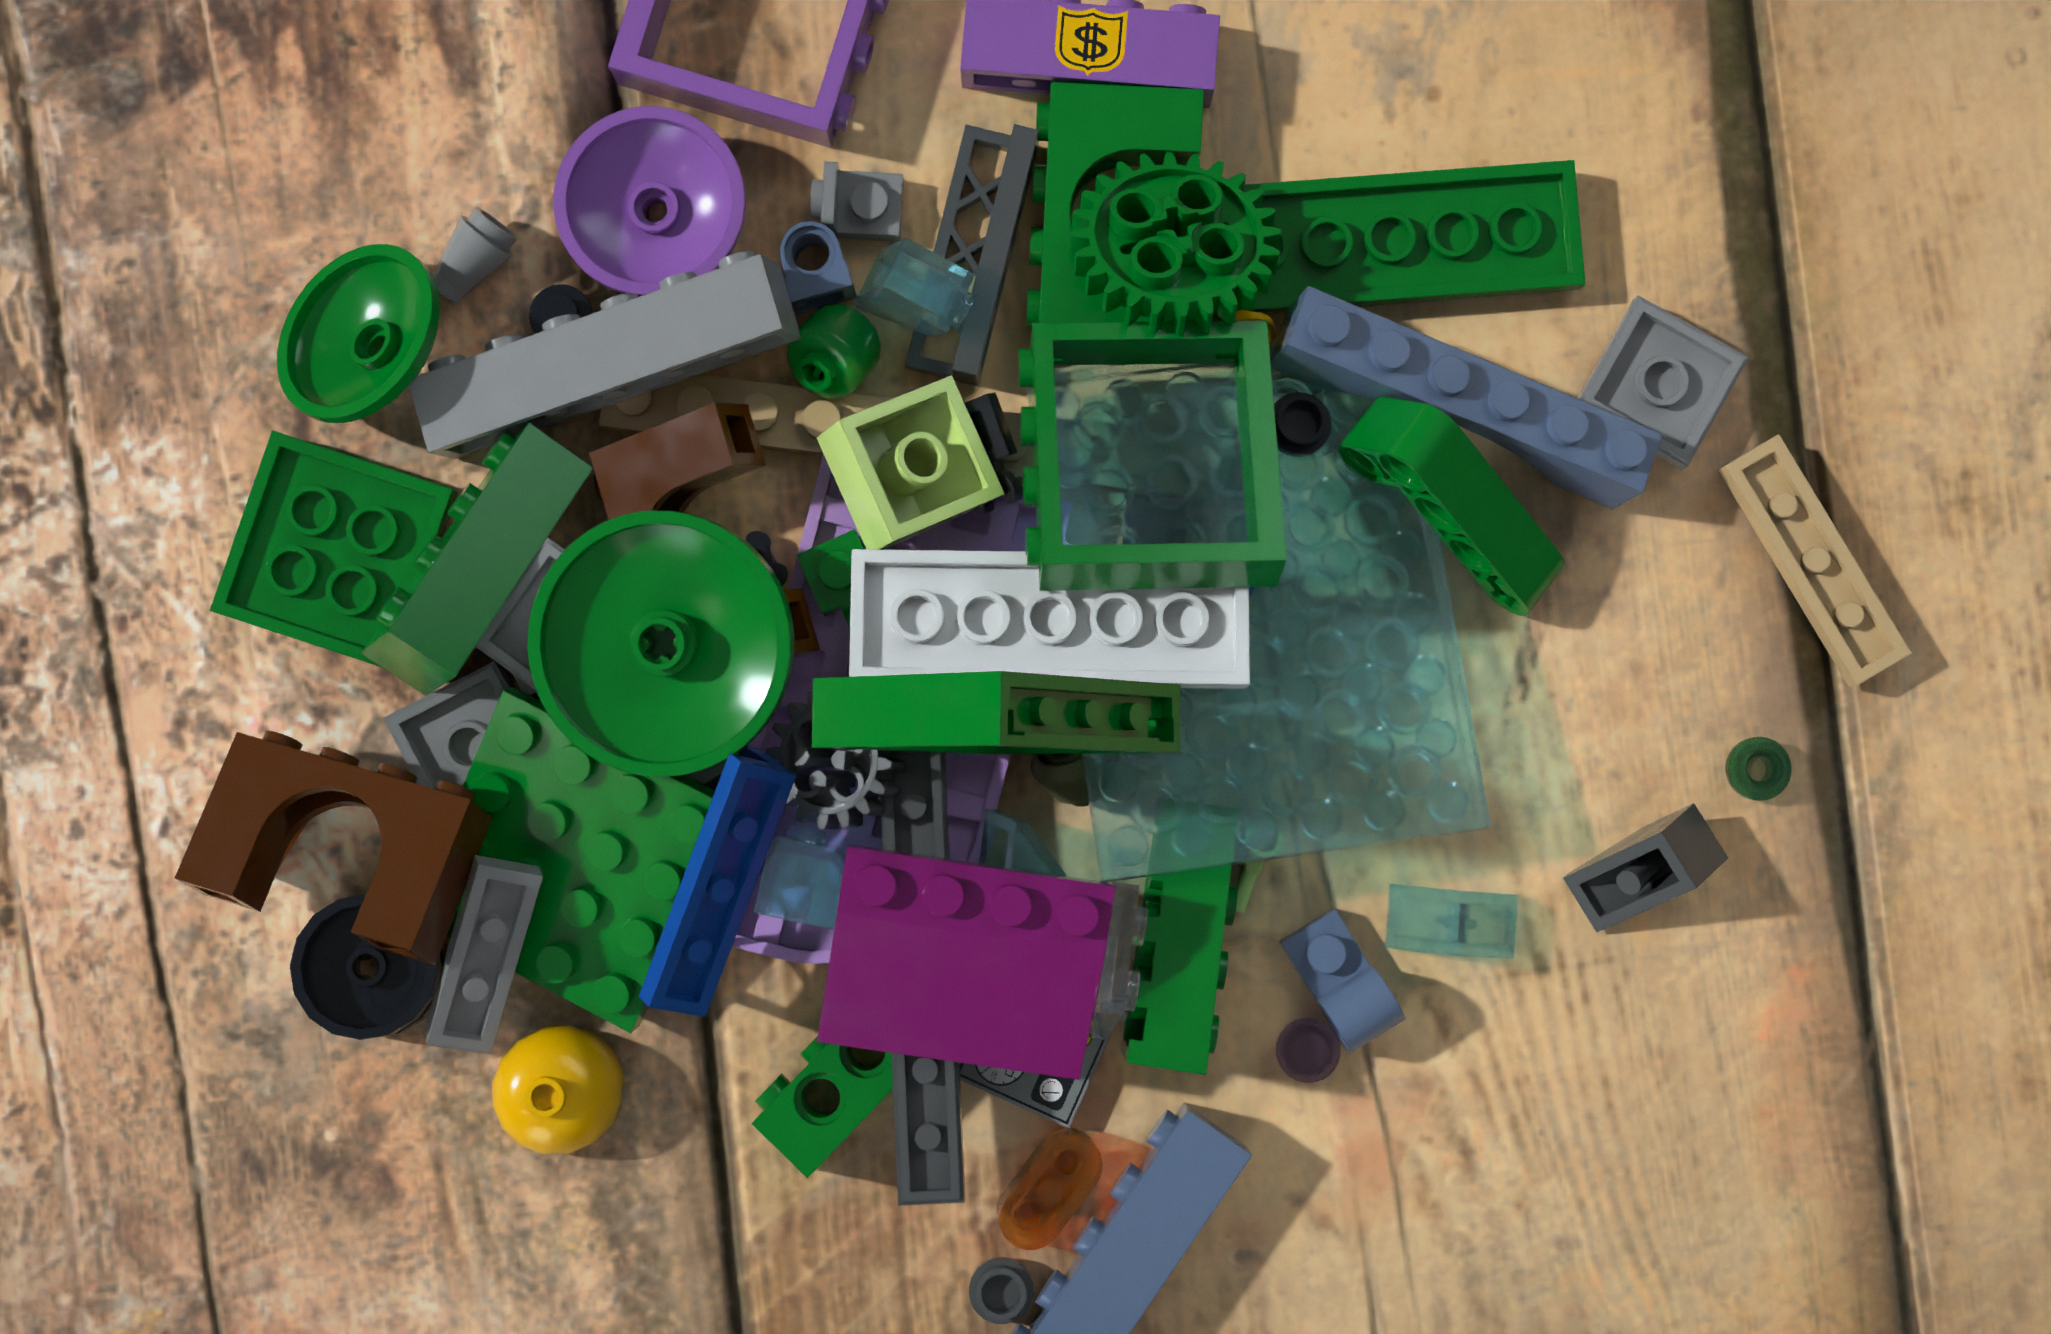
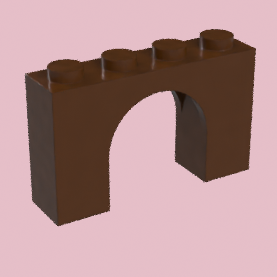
[589,402,820,659]
[175,730,493,965]

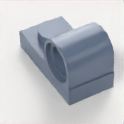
[780,221,857,316]
[1279,908,1406,1053]

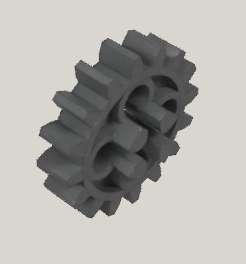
[766,690,905,829]

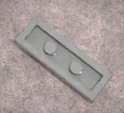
[423,855,543,1054]

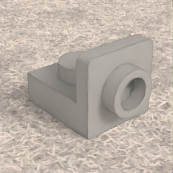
[810,161,904,242]

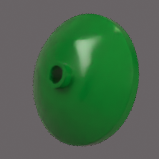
[277,244,440,423]

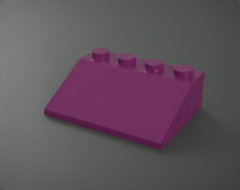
[817,843,1116,1080]

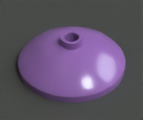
[553,106,746,297]

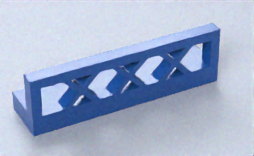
[638,746,796,1017]

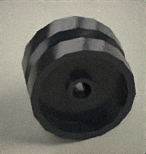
[290,894,447,1040]

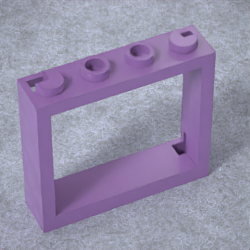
[608,0,889,149]

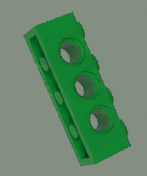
[751,1036,893,1178]

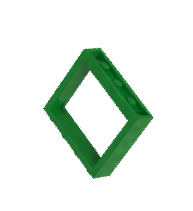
[1018,320,1287,591]
[812,671,1180,754]

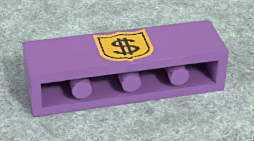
[960,0,1220,108]

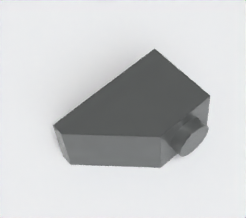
[1563,803,1728,932]

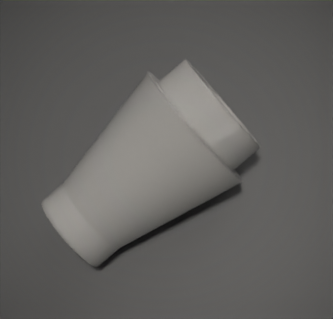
[432,207,517,304]

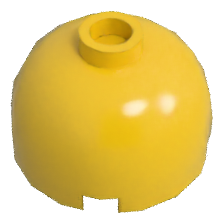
[492,1025,624,1154]

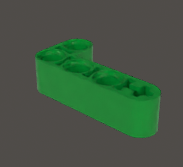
[1337,396,1565,616]

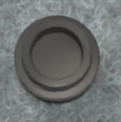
[969,1257,1033,1324]

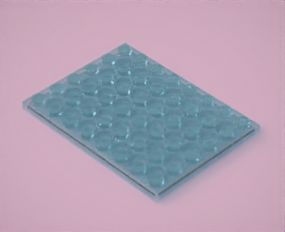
[1026,342,1491,883]

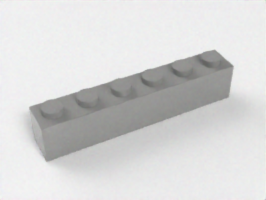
[409,251,801,459]

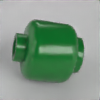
[787,304,881,399]

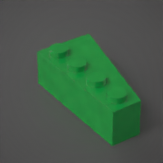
[361,423,593,696]
[1121,798,1247,1075]

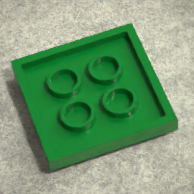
[209,430,458,667]

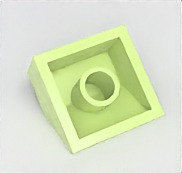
[817,375,1005,550]

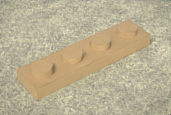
[1717,434,1912,687]

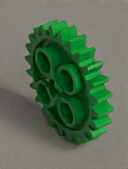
[1069,152,1281,336]

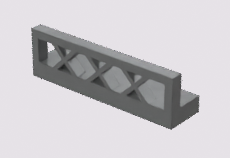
[905,124,1039,387]

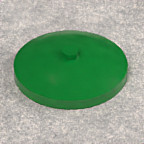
[527,511,795,777]

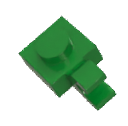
[796,529,864,629]

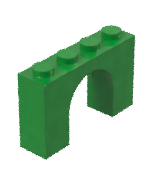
[1026,82,1204,328]

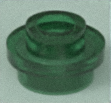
[1725,737,1792,801]

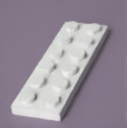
[849,549,1250,689]

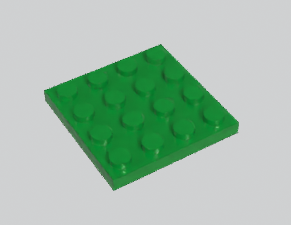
[447,686,715,1033]

